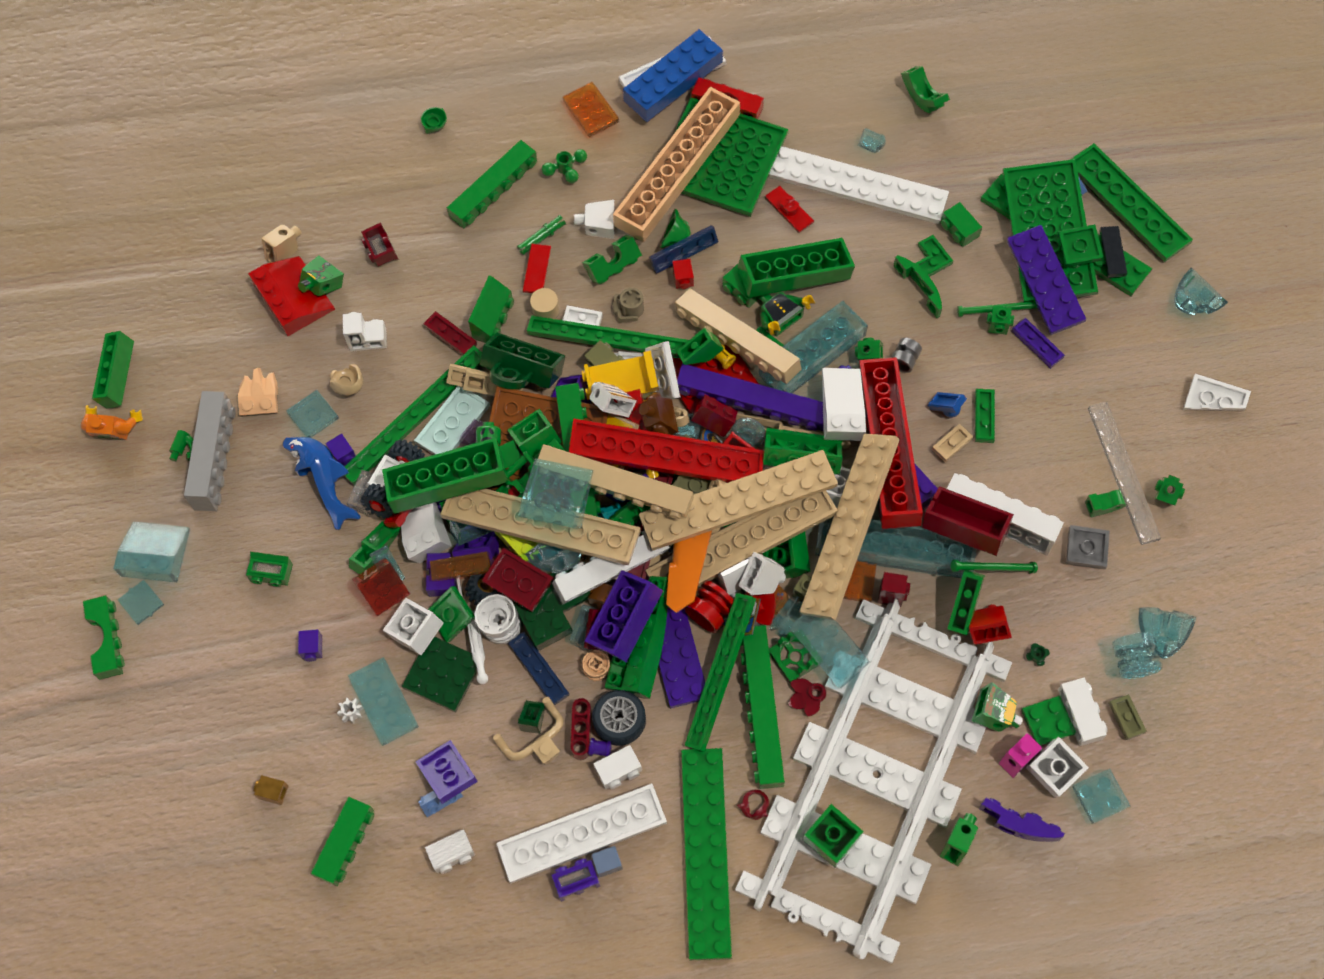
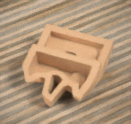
[238,368,278,416]

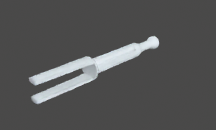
[456,572,488,684]

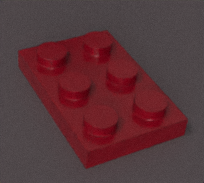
[482,548,554,612]

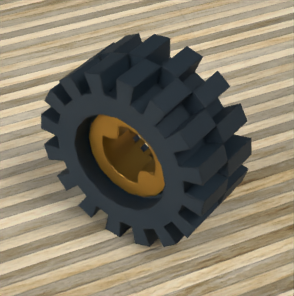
[465,569,501,606]

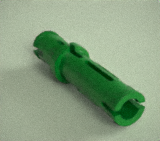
[517,215,566,255]

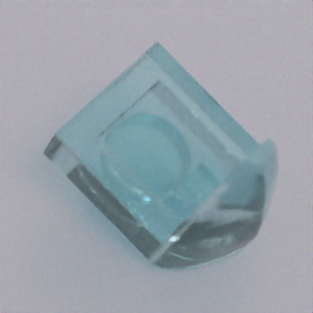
[858,128,886,153]

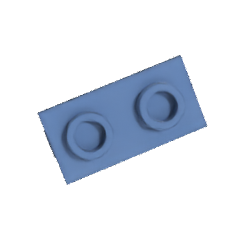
[418,791,463,817]

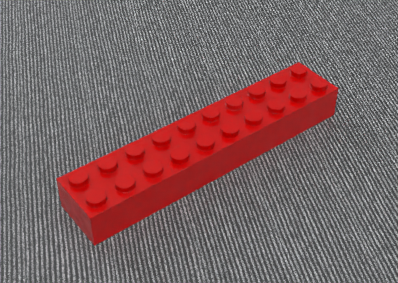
[859,357,923,529]

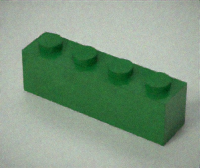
[92,331,134,409]
[311,796,375,887]

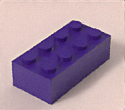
[585,570,663,662]

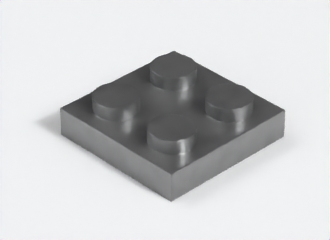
[1066,525,1110,569]

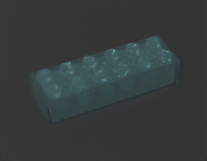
[759,301,868,393]

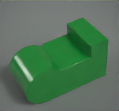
[1085,490,1126,518]

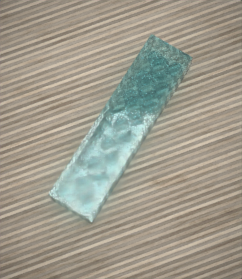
[815,516,976,579]

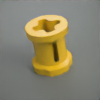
[713,344,736,369]

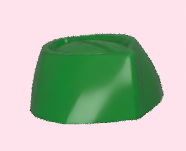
[421,107,447,134]

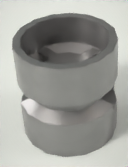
[891,338,922,373]

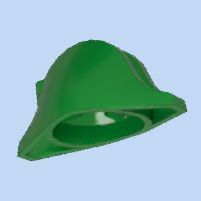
[660,209,691,248]

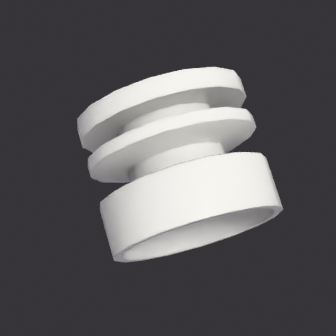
[475,594,522,644]

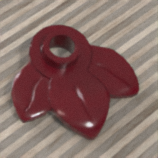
[788,678,826,717]

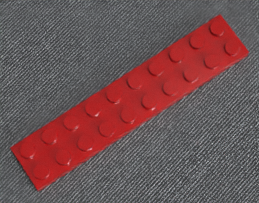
[569,418,764,483]

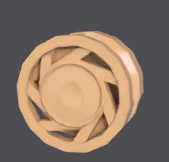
[582,650,610,681]

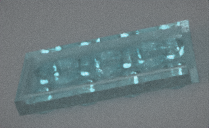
[789,615,870,689]
[348,657,419,746]

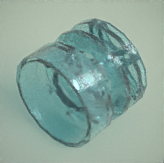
[1112,632,1163,679]

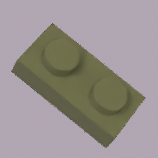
[1109,694,1147,740]

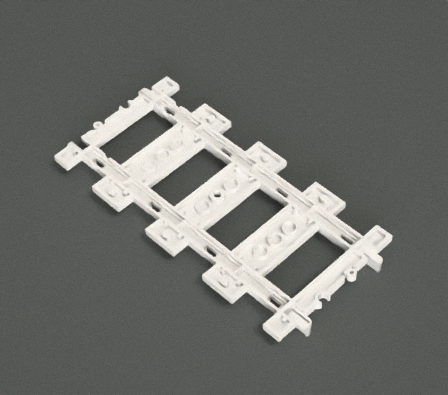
[735,599,1012,964]

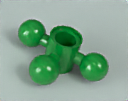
[541,149,587,183]

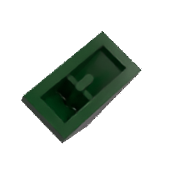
[518,700,545,734]

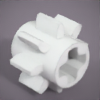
[337,698,363,724]

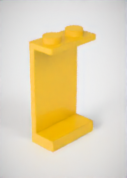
[581,350,659,404]

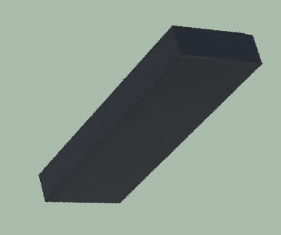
[1099,226,1127,278]

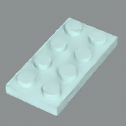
[414,386,490,455]

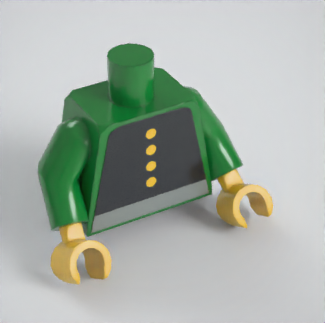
[760,292,815,337]

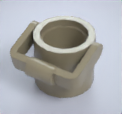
[612,288,644,322]

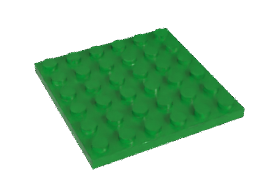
[673,98,789,217]

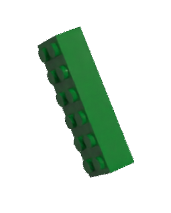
[737,237,855,297]
[382,438,508,514]

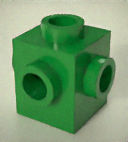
[986,305,1014,335]
[855,337,883,360]
[1154,475,1185,506]

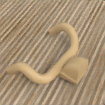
[493,697,564,765]

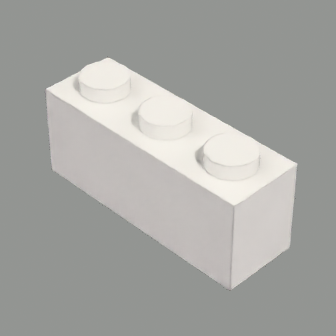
[1058,677,1107,746]

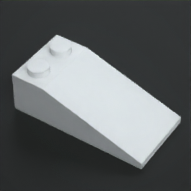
[822,368,866,441]

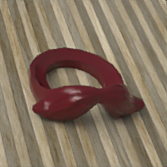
[737,790,769,820]

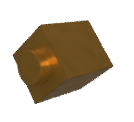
[254,775,289,805]

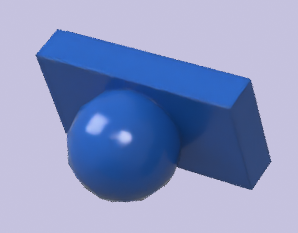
[927,392,967,418]

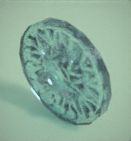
[731,418,766,447]

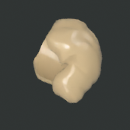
[329,364,363,396]

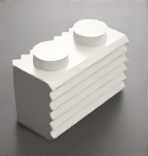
[425,829,475,874]

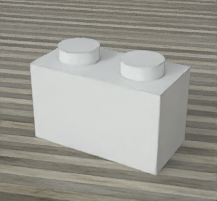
[594,745,642,790]

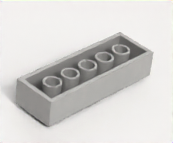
[184,391,236,511]

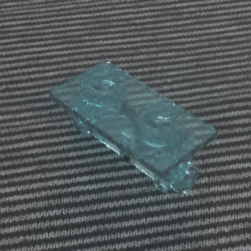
[770,596,803,637]

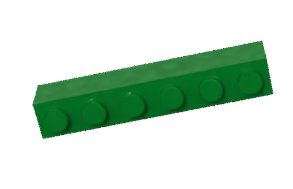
[446,140,537,229]

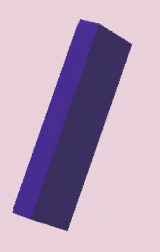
[1011,318,1065,369]

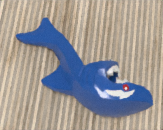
[283,437,361,530]

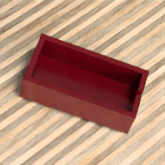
[922,486,1014,556]

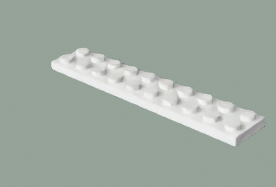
[768,146,949,224]

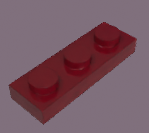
[423,311,477,355]

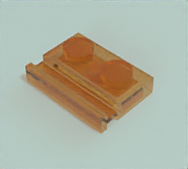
[843,561,877,602]

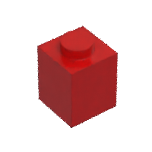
[673,259,694,289]

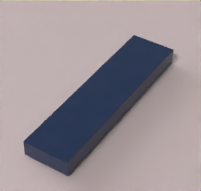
[649,225,719,274]
[508,632,570,706]

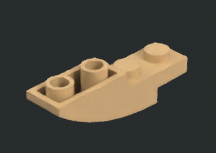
[446,364,523,396]

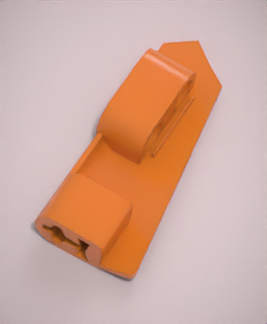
[666,530,712,613]

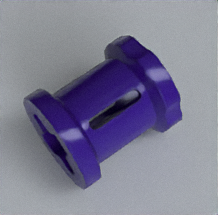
[589,738,612,757]

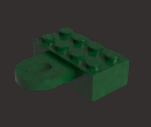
[480,332,566,389]
[512,560,591,651]

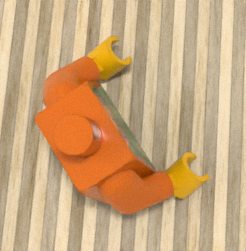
[81,405,143,440]

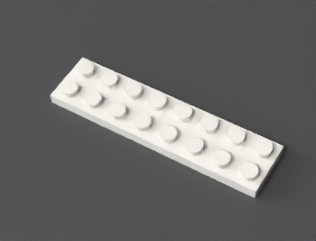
[496,784,667,884]

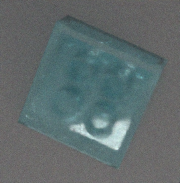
[519,458,593,529]
[113,522,190,583]

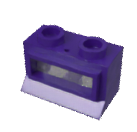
[552,858,601,902]

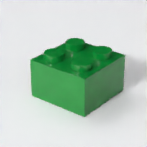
[803,804,864,868]

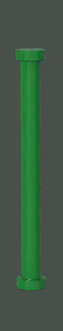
[957,301,1038,317]
[951,560,1038,573]

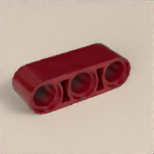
[571,698,592,760]

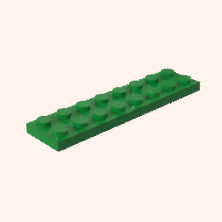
[1070,143,1193,262]

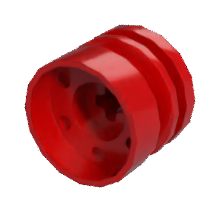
[684,580,734,633]

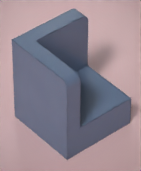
[592,846,623,878]

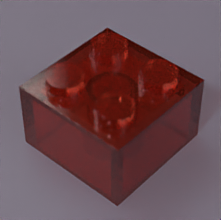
[352,558,410,616]

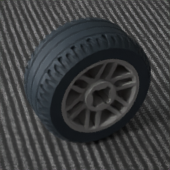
[592,690,646,746]

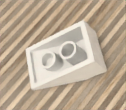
[401,502,452,564]

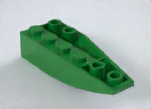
[604,576,668,699]

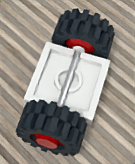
[361,439,425,518]

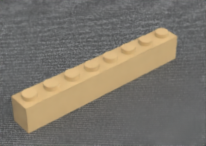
[675,289,801,384]
[535,444,694,519]

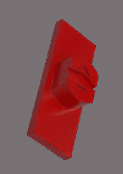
[765,185,814,233]
[523,244,551,293]

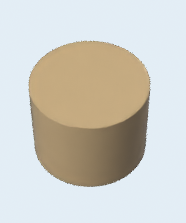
[530,288,559,319]

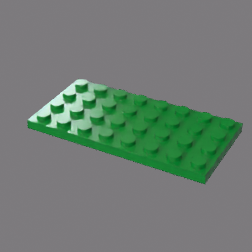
[1002,159,1098,302]

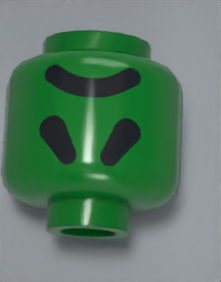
[476,422,501,446]

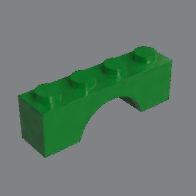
[83,595,125,680]

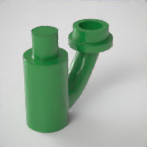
[169,430,194,461]

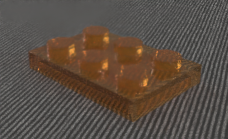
[563,82,619,138]

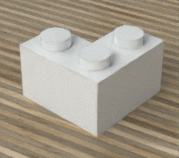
[343,312,387,351]

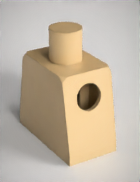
[261,225,302,263]

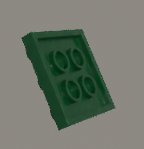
[402,636,477,713]

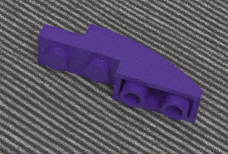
[979,798,1065,842]

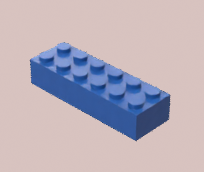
[623,29,723,122]

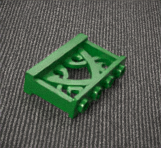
[763,428,843,474]

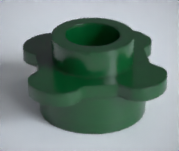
[1026,643,1050,666]

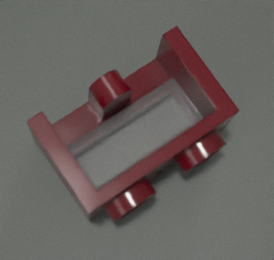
[361,222,399,267]

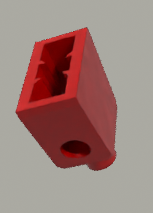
[969,604,1012,645]

